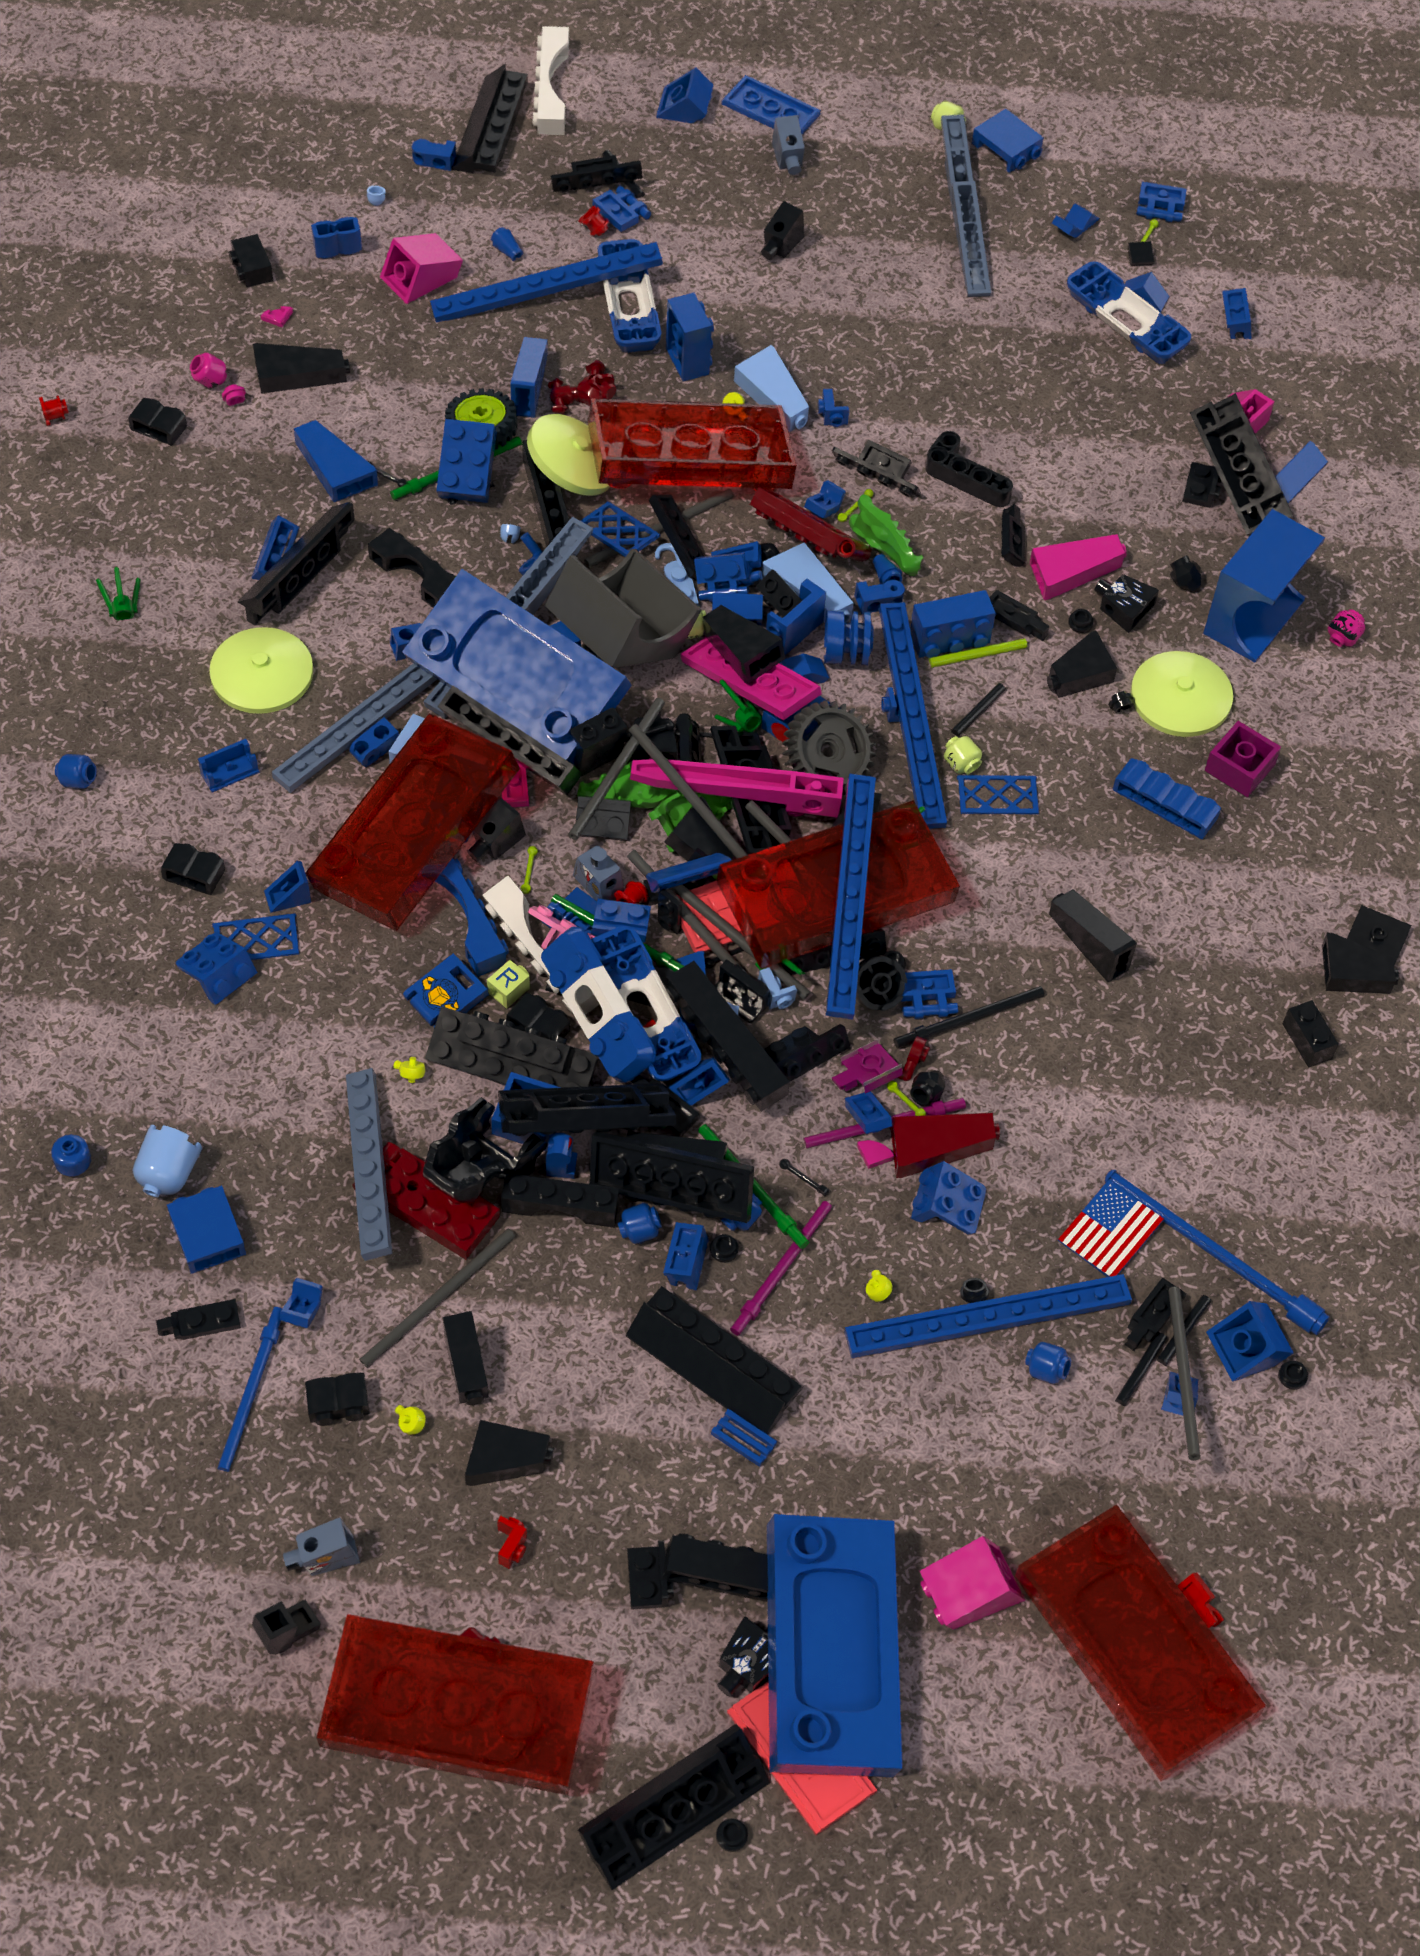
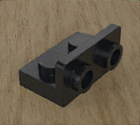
[1182,462,1222,508]
[627,1540,674,1610]

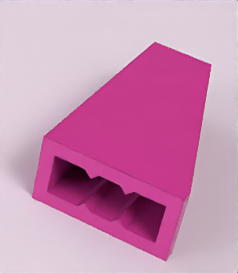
[1030,534,1126,600]

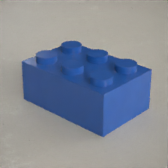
[666,293,714,381]
[436,419,497,503]
[910,590,996,658]

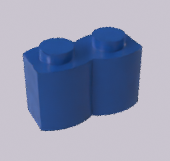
[311,217,362,258]

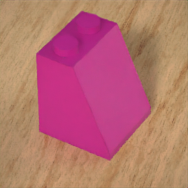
[380,233,463,304]
[920,1536,1025,1630]

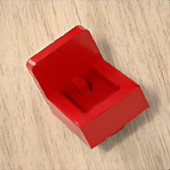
[497,1516,527,1569]

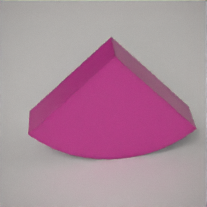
[261,306,293,327]
[857,1140,894,1169]

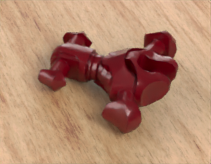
[548,360,616,420]

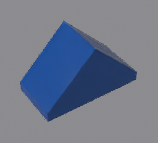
[1124,272,1169,313]
[264,861,311,913]
[669,1058,730,1106]

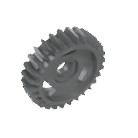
[782,700,877,795]

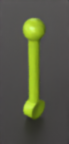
[1141,219,1158,242]
[838,489,874,522]
[520,846,538,894]
[887,1081,926,1116]

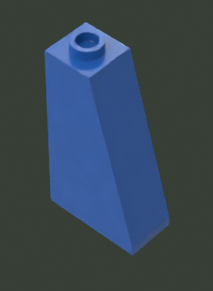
[510,337,548,418]
[294,420,378,502]

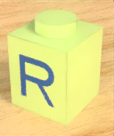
[487,960,530,1008]

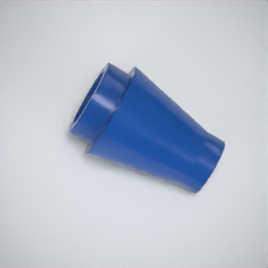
[491,227,523,261]
[873,554,902,584]

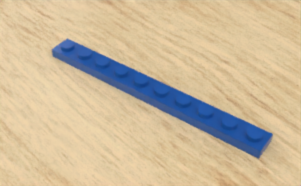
[430,242,663,322]
[879,602,947,829]
[825,773,876,1020]
[844,1274,1132,1358]

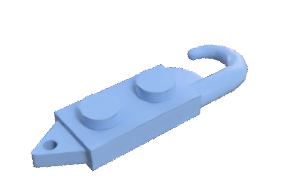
[655,543,699,606]

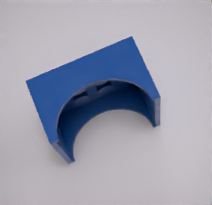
[1203,509,1325,663]

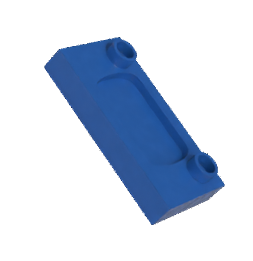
[402,569,632,765]
[767,1514,902,1777]

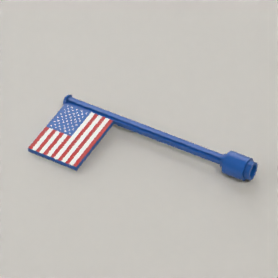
[1058,1170,1330,1335]

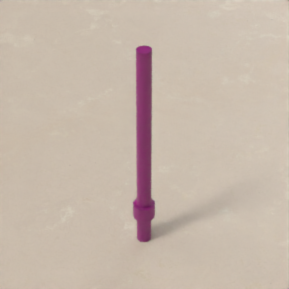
[803,1098,966,1149]
[730,1201,832,1336]

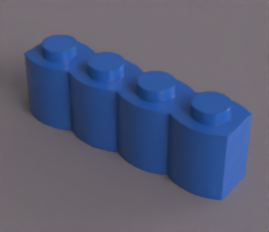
[1113,758,1221,839]

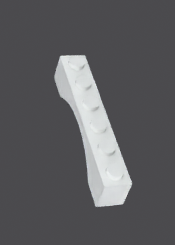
[533,26,569,135]
[483,876,599,1014]

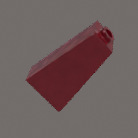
[890,1113,1000,1178]

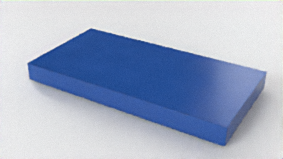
[722,75,821,134]

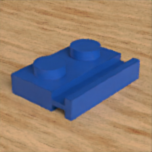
[592,898,651,942]

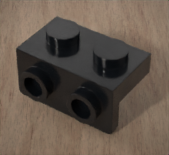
[755,569,803,618]
[714,959,769,1023]

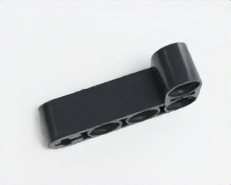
[925,431,1013,507]

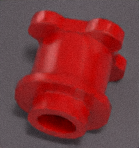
[578,206,609,236]
[39,395,69,426]
[614,881,648,904]

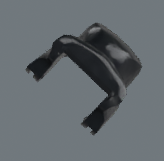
[423,1097,547,1203]

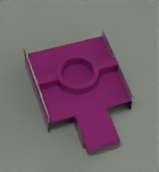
[832,1039,903,1094]

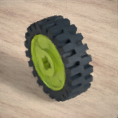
[445,388,517,450]

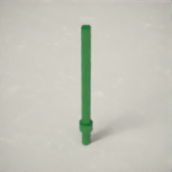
[390,436,522,500]
[551,894,684,972]
[698,1124,809,1249]

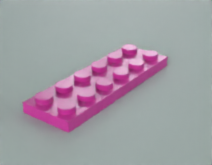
[680,637,822,720]

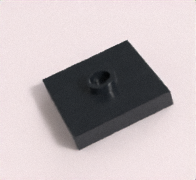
[1347,905,1412,966]

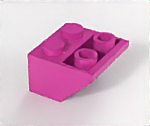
[1228,389,1275,434]

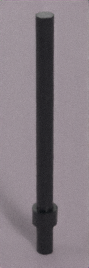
[893,986,1044,1048]

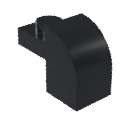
[252,1599,321,1655]

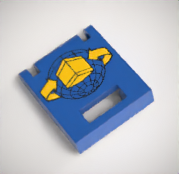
[403,953,489,1028]

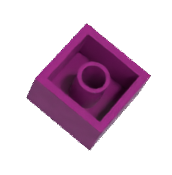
[1204,720,1281,798]

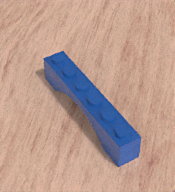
[408,831,509,977]

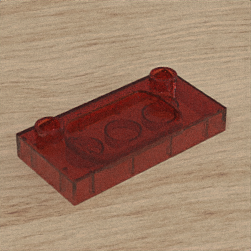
[588,399,797,491]
[305,713,520,931]
[717,800,960,969]
[1015,1504,1266,1781]
[316,1614,594,1795]

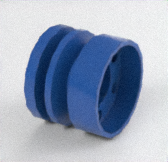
[824,610,874,665]

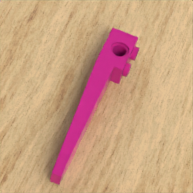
[630,759,844,817]

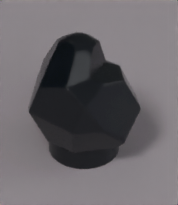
[1170,555,1201,592]
[910,1070,946,1106]

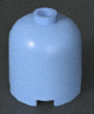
[133,1125,202,1197]

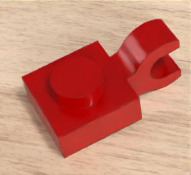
[1171,1572,1224,1629]

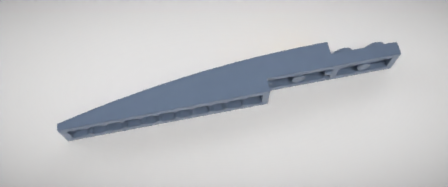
[941,115,991,297]
[424,517,593,719]

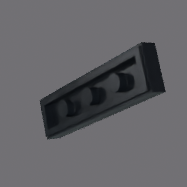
[648,495,704,578]

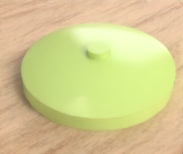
[527,414,618,496]
[210,627,313,714]
[1131,651,1233,737]

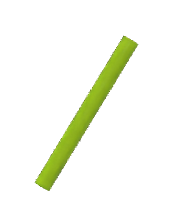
[929,638,1027,668]

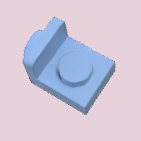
[758,967,797,1009]

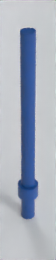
[217,1307,282,1472]

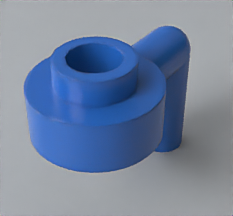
[519,532,543,576]

